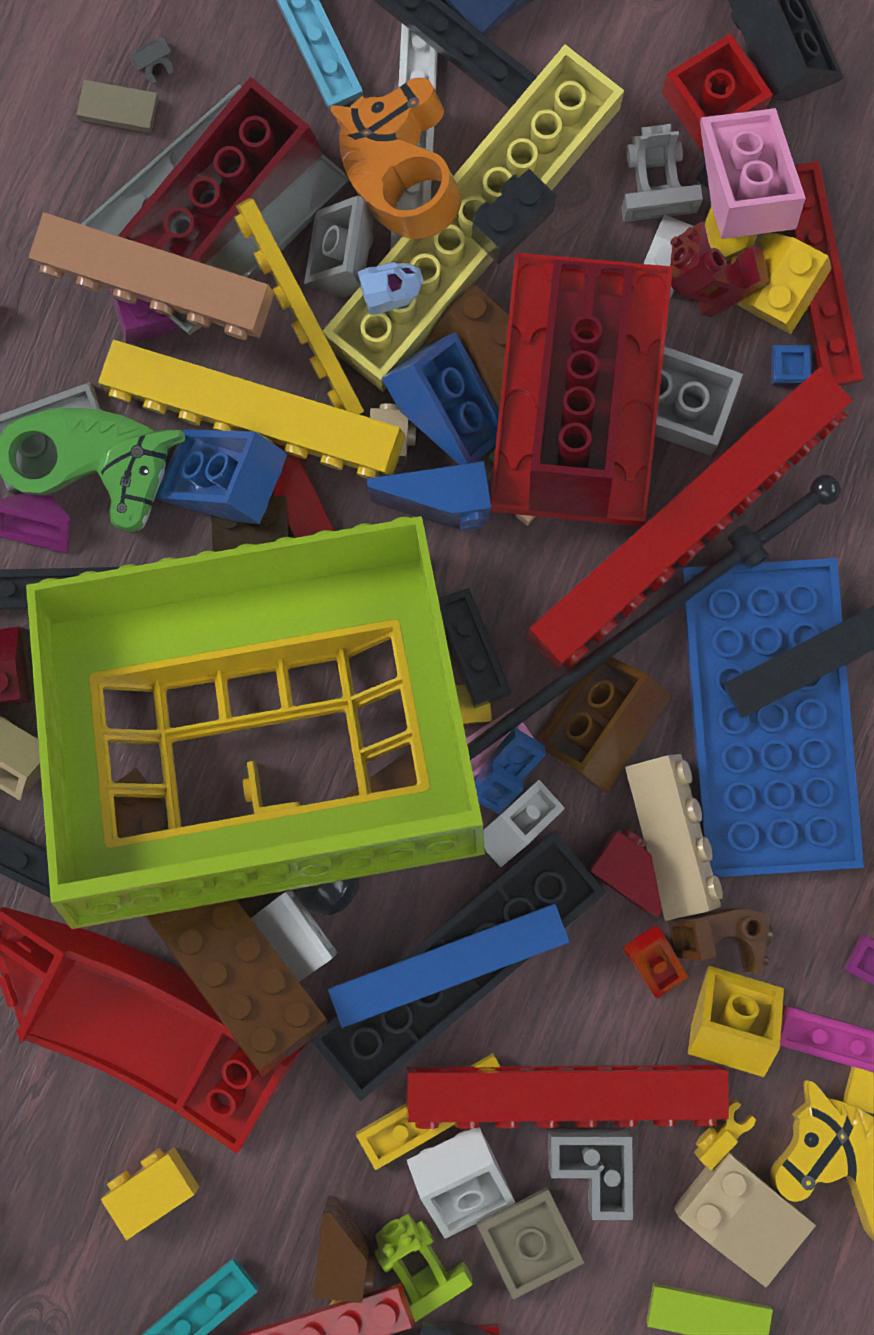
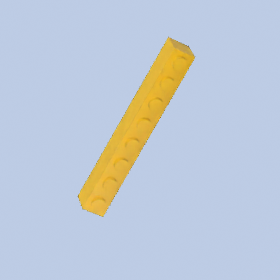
[98,339,406,479]

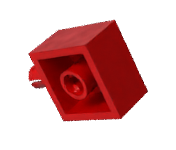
[661,33,773,153]

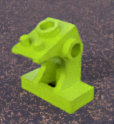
[374,1213,472,1322]

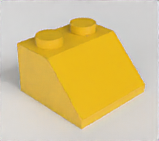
[736,233,832,335]
[688,966,784,1077]

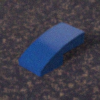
[475,727,546,815]

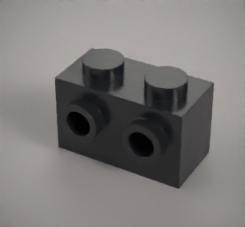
[472,168,557,264]

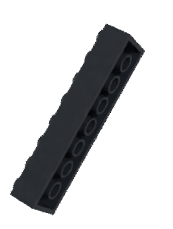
[311,831,607,1102]

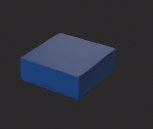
[771,345,812,386]

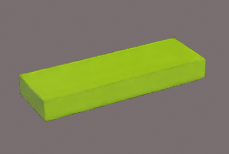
[646,1283,773,1335]

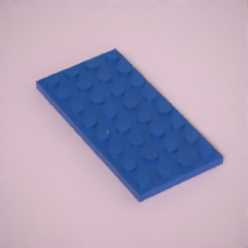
[681,558,864,877]

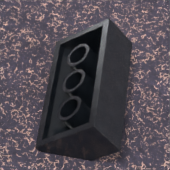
[728,0,844,101]

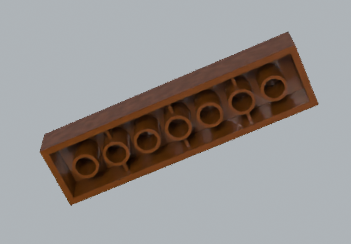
[114,768,327,1077]

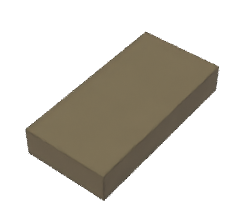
[76,80,159,133]

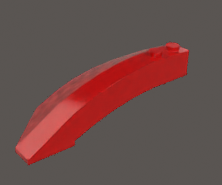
[0,907,305,1154]

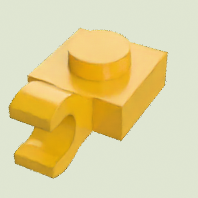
[694,1099,756,1171]

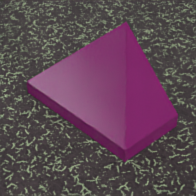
[0,494,71,553]

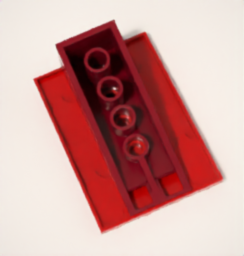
[490,253,673,527]

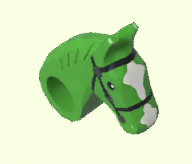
[0,408,186,533]

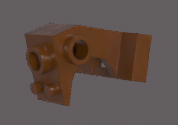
[668,908,773,974]

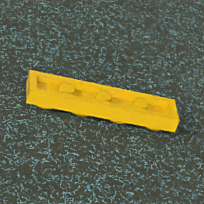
[356,1053,500,1170]

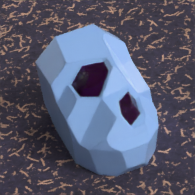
[357,262,423,315]

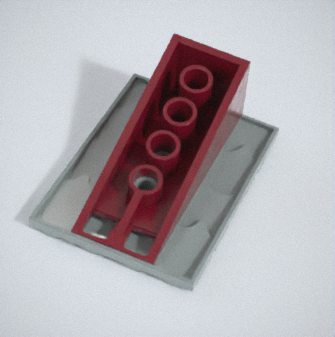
[81,76,351,335]

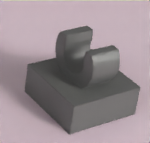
[127,36,173,84]

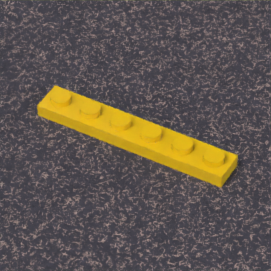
[234,198,364,415]

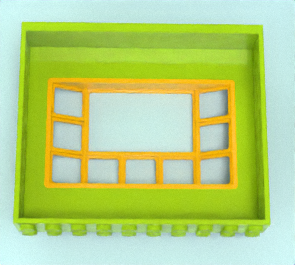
[26,516,485,929]

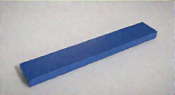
[328,903,569,1028]

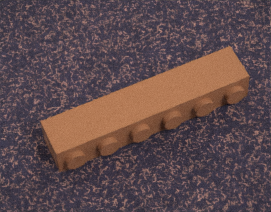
[28,212,275,340]

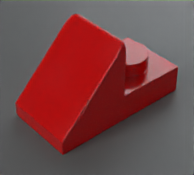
[623,925,688,999]

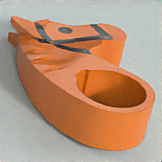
[330,78,461,239]

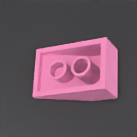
[700,108,806,239]

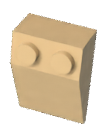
[673,1152,816,1287]

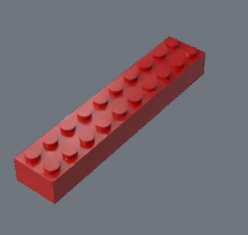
[526,366,853,671]

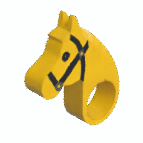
[770,1080,874,1241]

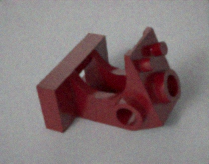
[670,222,770,317]

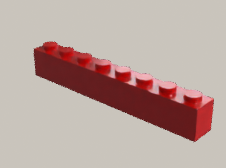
[406,1064,729,1129]

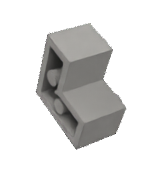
[548,1129,633,1220]

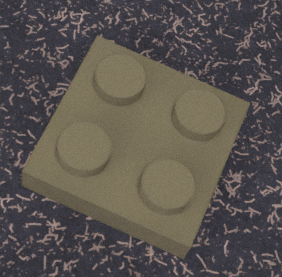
[477,1187,584,1300]

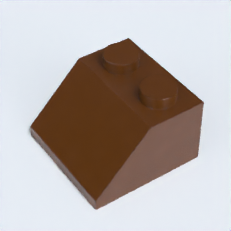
[313,1196,377,1303]

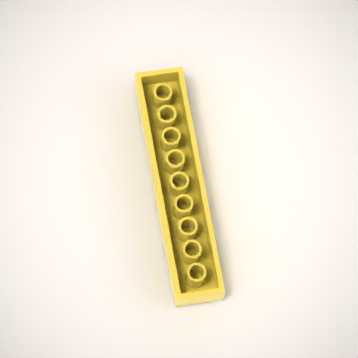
[323,45,624,392]

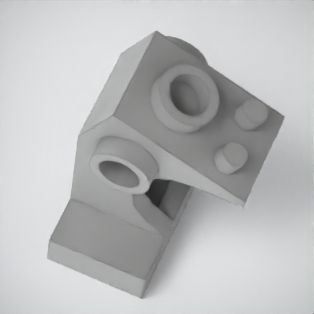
[621,124,703,222]

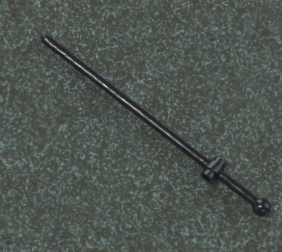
[467,475,841,760]

